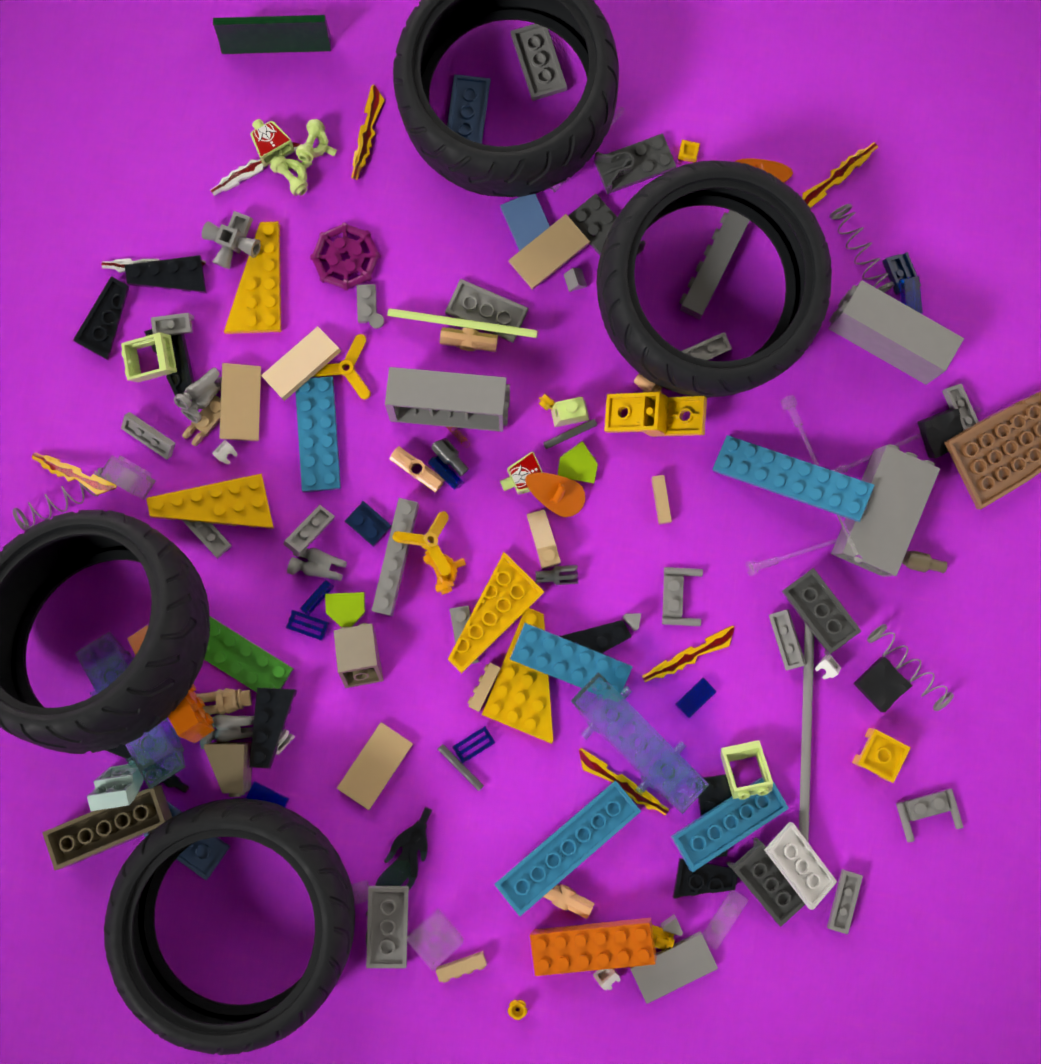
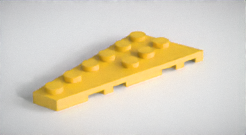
[224,221,281,334]
[146,473,274,529]
[448,552,544,674]

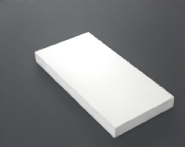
[764,822,837,910]

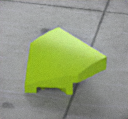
[557,441,598,483]
[325,592,365,627]

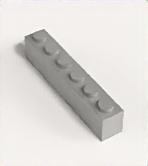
[679,210,750,320]
[372,498,419,616]

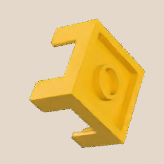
[852,728,911,783]

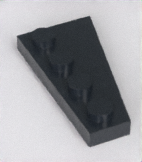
[125,255,207,294]
[73,276,129,360]
[144,329,194,396]
[560,620,632,653]
[249,688,297,769]
[695,773,734,857]

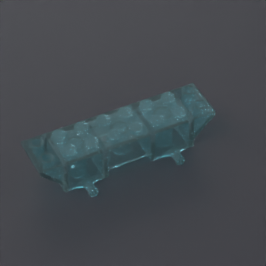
[75,632,186,789]
[571,672,709,814]

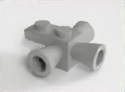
[202,211,261,270]

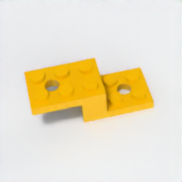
[604,392,707,437]

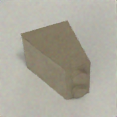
[334,623,384,688]
[204,742,252,797]

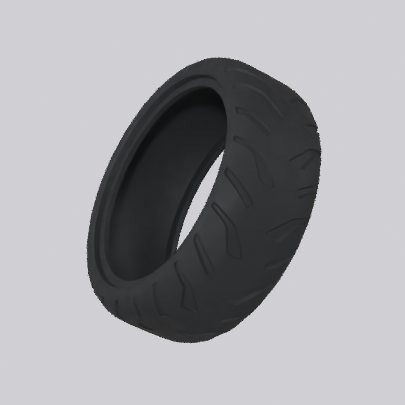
[393,0,619,197]
[596,160,832,398]
[0,510,210,754]
[104,798,355,1055]

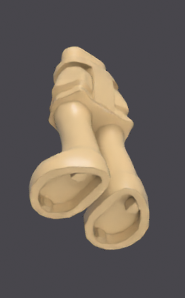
[195,688,252,715]

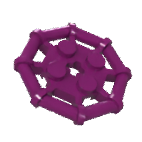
[310,222,381,291]

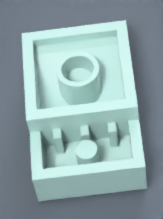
[87,761,147,811]

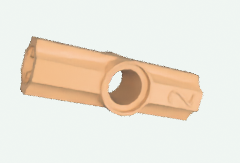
[440,327,498,352]
[389,446,445,493]
[543,884,594,919]

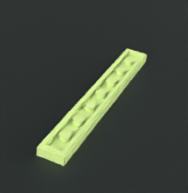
[387,308,539,338]

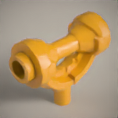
[423,551,466,595]

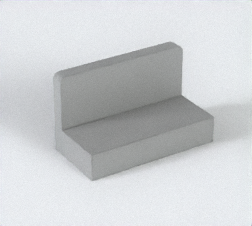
[151,313,194,335]

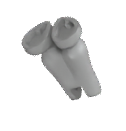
[174,367,222,423]
[287,548,347,581]
[200,714,254,749]

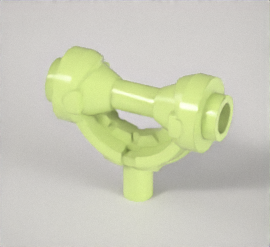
[296,119,337,162]
[270,156,312,196]

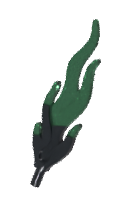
[366,807,432,946]

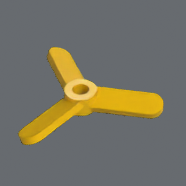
[313,334,371,399]
[392,511,451,576]

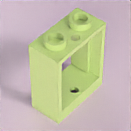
[121,332,177,383]
[720,740,773,800]

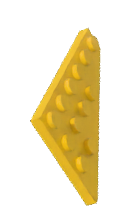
[482,608,553,744]

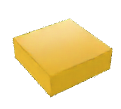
[678,140,700,163]

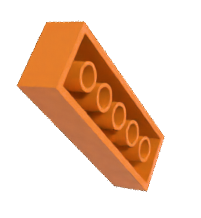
[127,625,215,743]
[530,917,657,976]

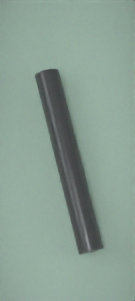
[543,419,597,449]
[437,744,484,791]

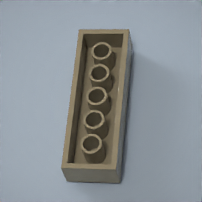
[42,785,172,870]

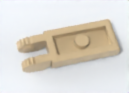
[182,395,221,446]

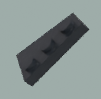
[672,858,738,899]

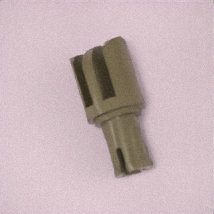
[902,551,947,573]

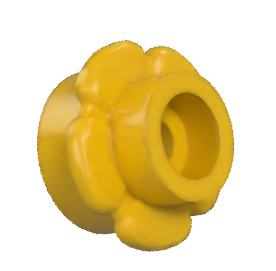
[539,394,555,410]
[508,1000,527,1020]

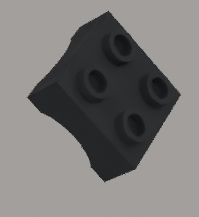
[917,408,963,458]
[853,657,913,712]

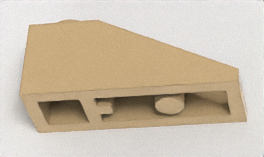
[526,509,561,569]

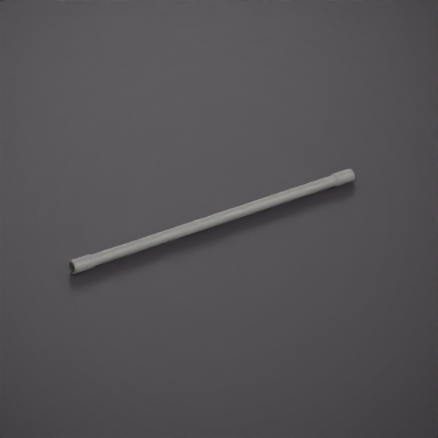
[799,623,814,843]

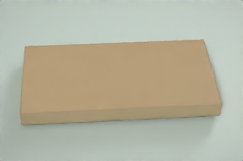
[509,214,590,290]
[261,326,341,401]
[219,363,261,441]
[337,722,413,810]

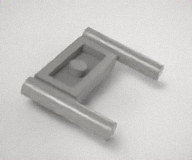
[662,567,703,626]
[896,788,964,842]

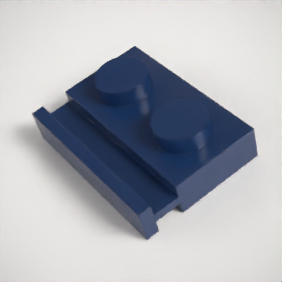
[882,252,921,295]
[345,501,392,547]

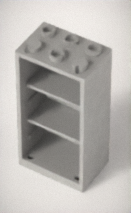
[828,280,964,385]
[385,367,510,432]
[831,444,940,577]

